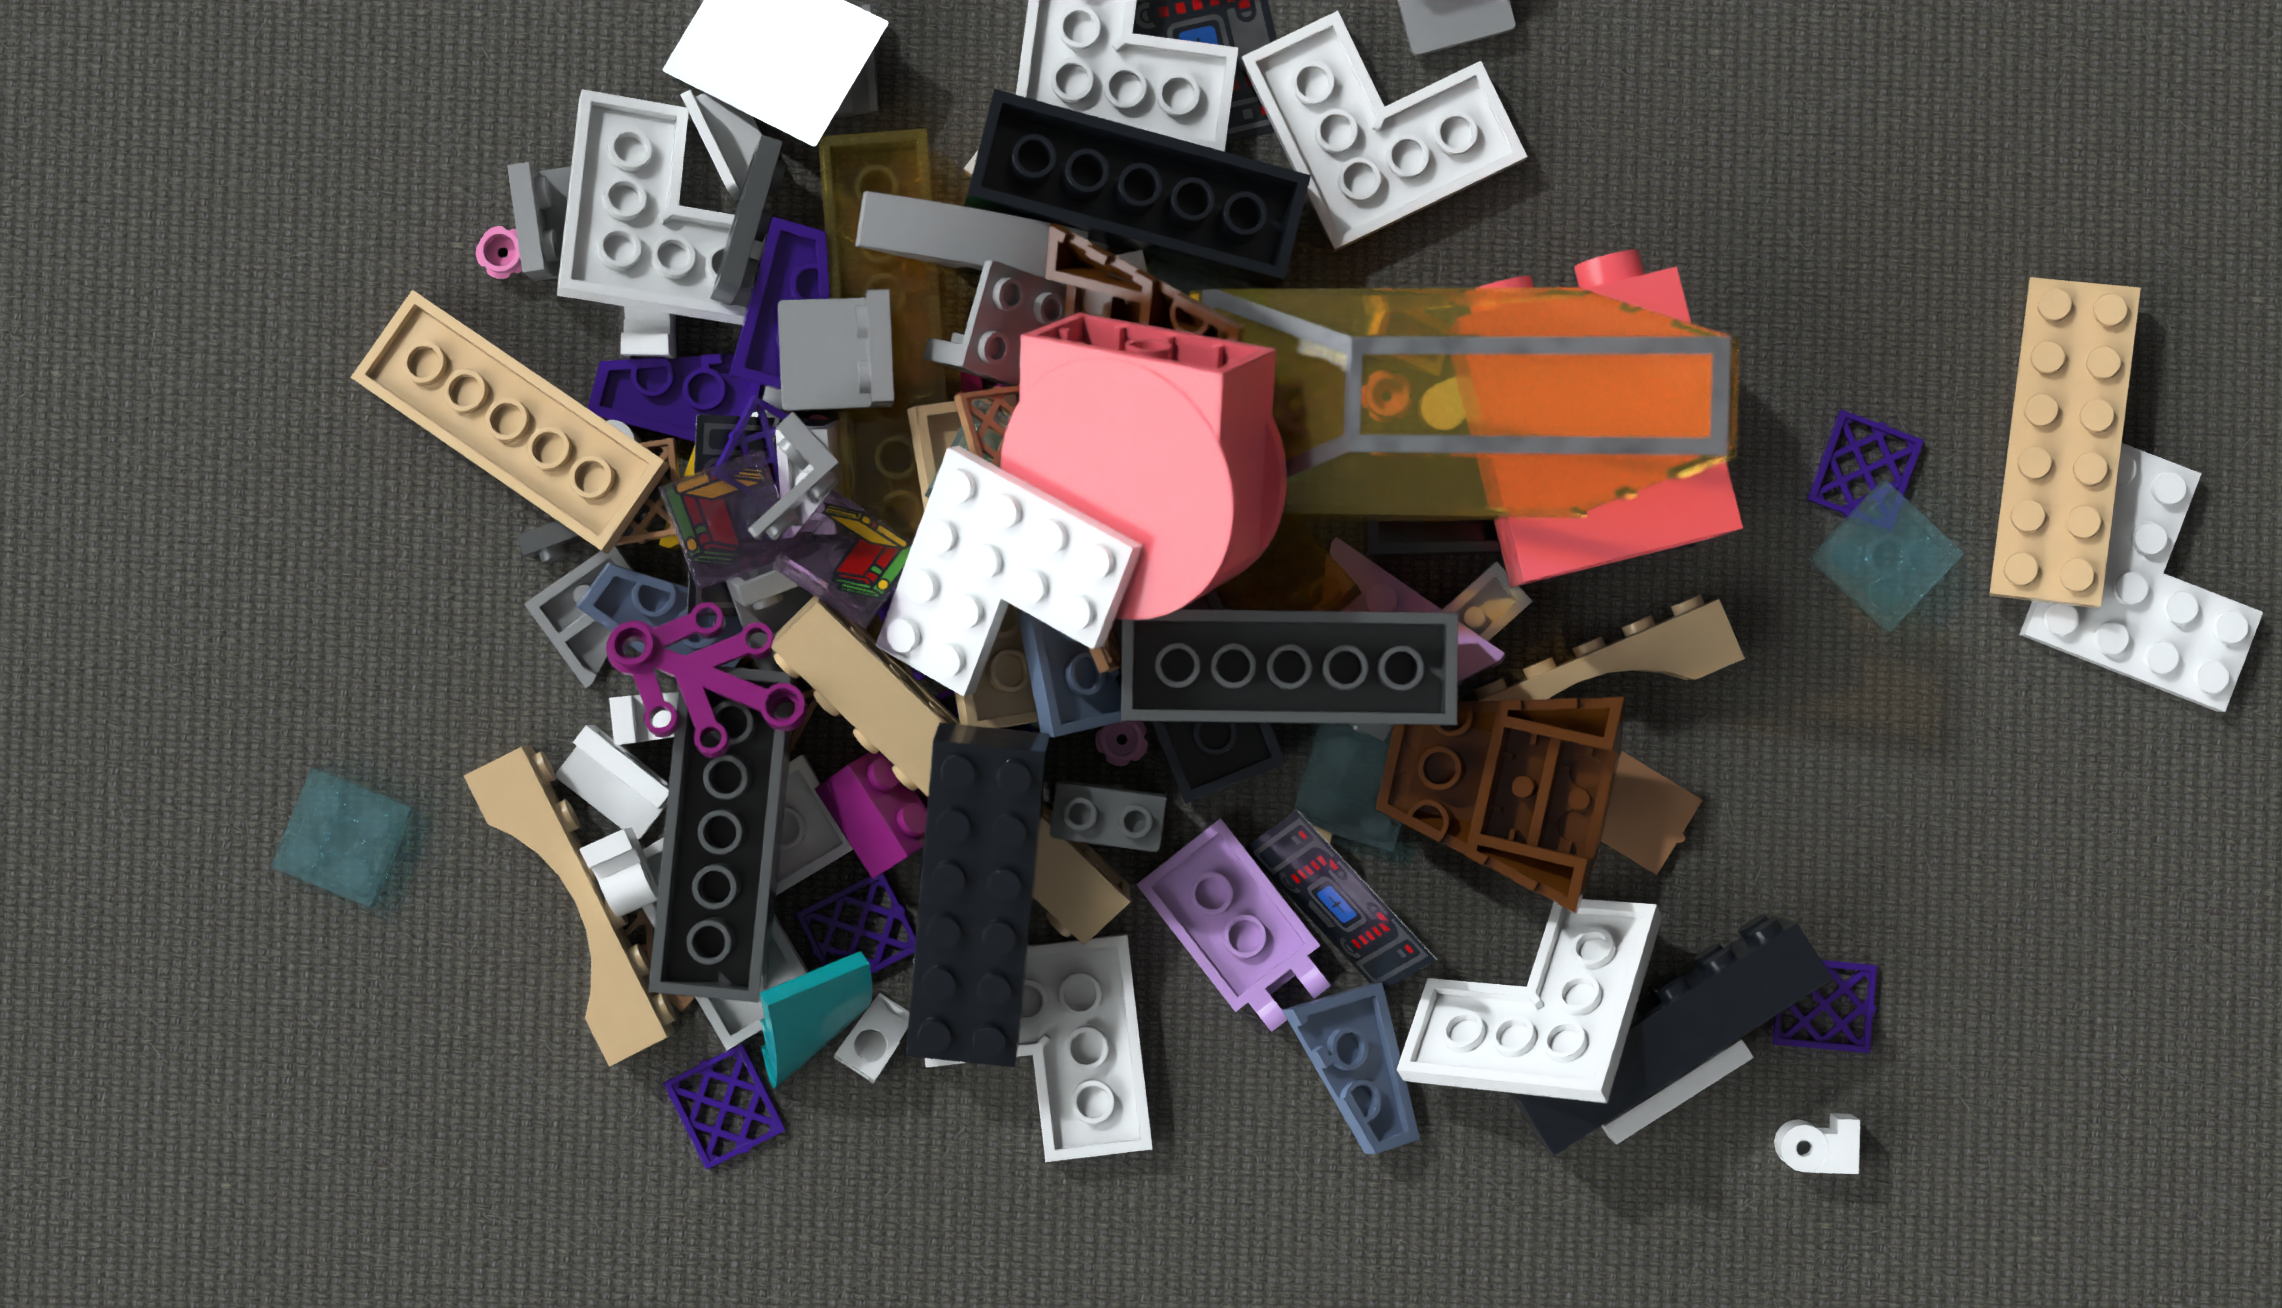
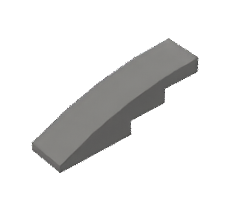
[855,191,1089,285]

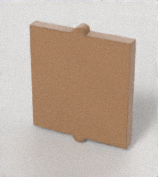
[1601,751,1703,875]

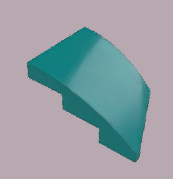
[759,951,873,1089]

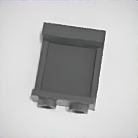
[1050,780,1166,852]

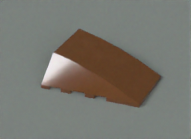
[1045,223,1245,343]
[1375,697,1626,913]

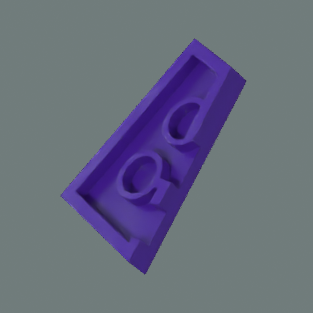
[729,217,830,390]
[587,354,763,443]

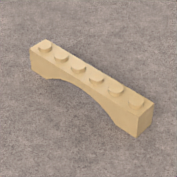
[1473,594,1745,701]
[464,746,677,1067]

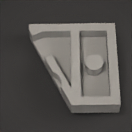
[524,546,635,688]

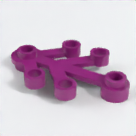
[606,602,807,758]

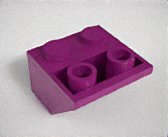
[814,751,928,879]

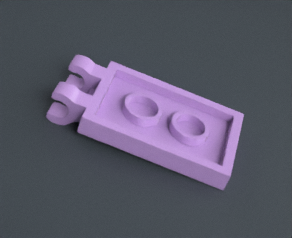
[1136,818,1331,1032]

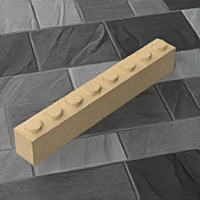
[771,589,1130,945]

